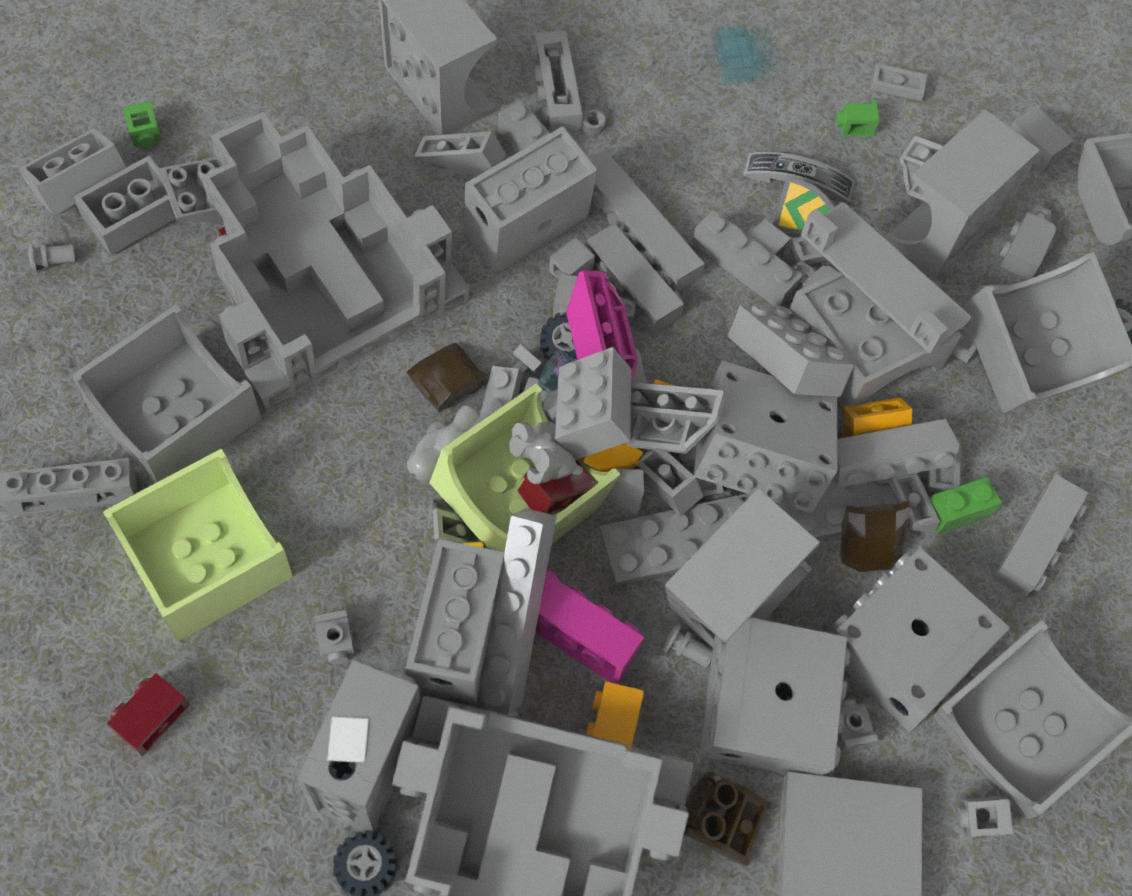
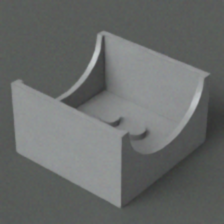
[379,0,497,135]
[885,109,1040,279]
[789,245,962,412]
[961,252,1132,413]
[72,304,261,483]
[665,488,820,649]
[933,620,1132,820]

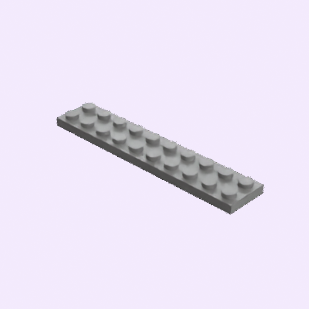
[599,478,899,586]

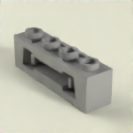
[530,30,583,133]
[0,458,137,516]

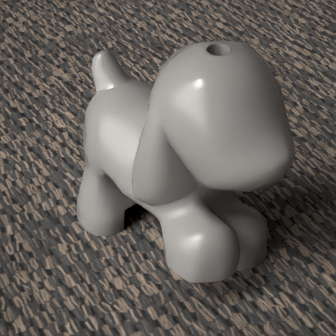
[407,406,483,482]
[509,422,583,484]

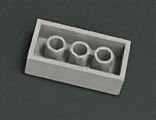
[728,303,854,397]

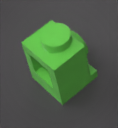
[836,99,879,136]
[123,101,162,148]

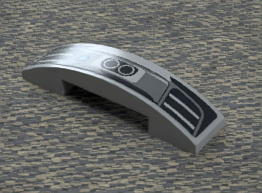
[743,152,855,204]

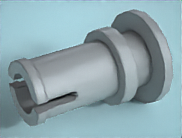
[28,242,76,272]
[663,623,713,668]

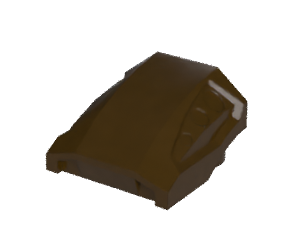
[406,343,489,413]
[840,501,910,572]
[683,772,772,866]

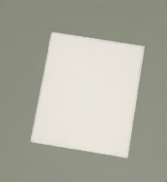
[327,717,369,762]

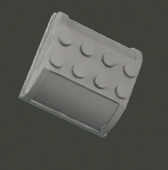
[1078,133,1132,245]

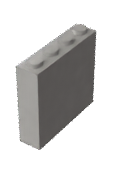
[777,772,922,896]

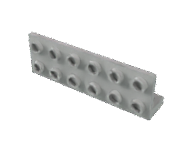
[801,202,971,354]

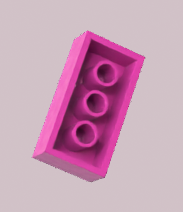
[535,569,644,685]

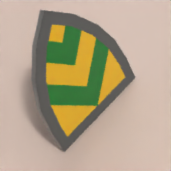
[773,175,835,235]

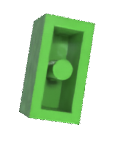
[930,477,1002,535]

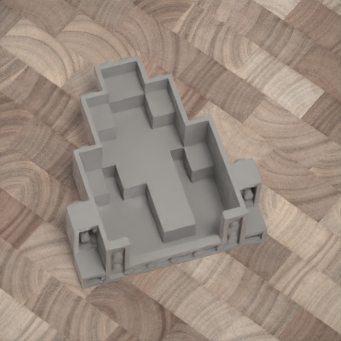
[202,112,469,410]
[392,695,694,896]

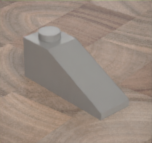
[414,131,506,176]

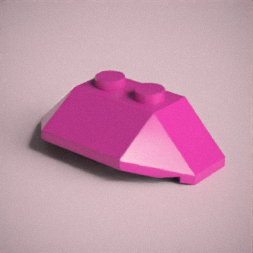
[566,270,638,382]

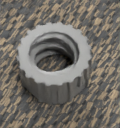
[581,109,606,136]

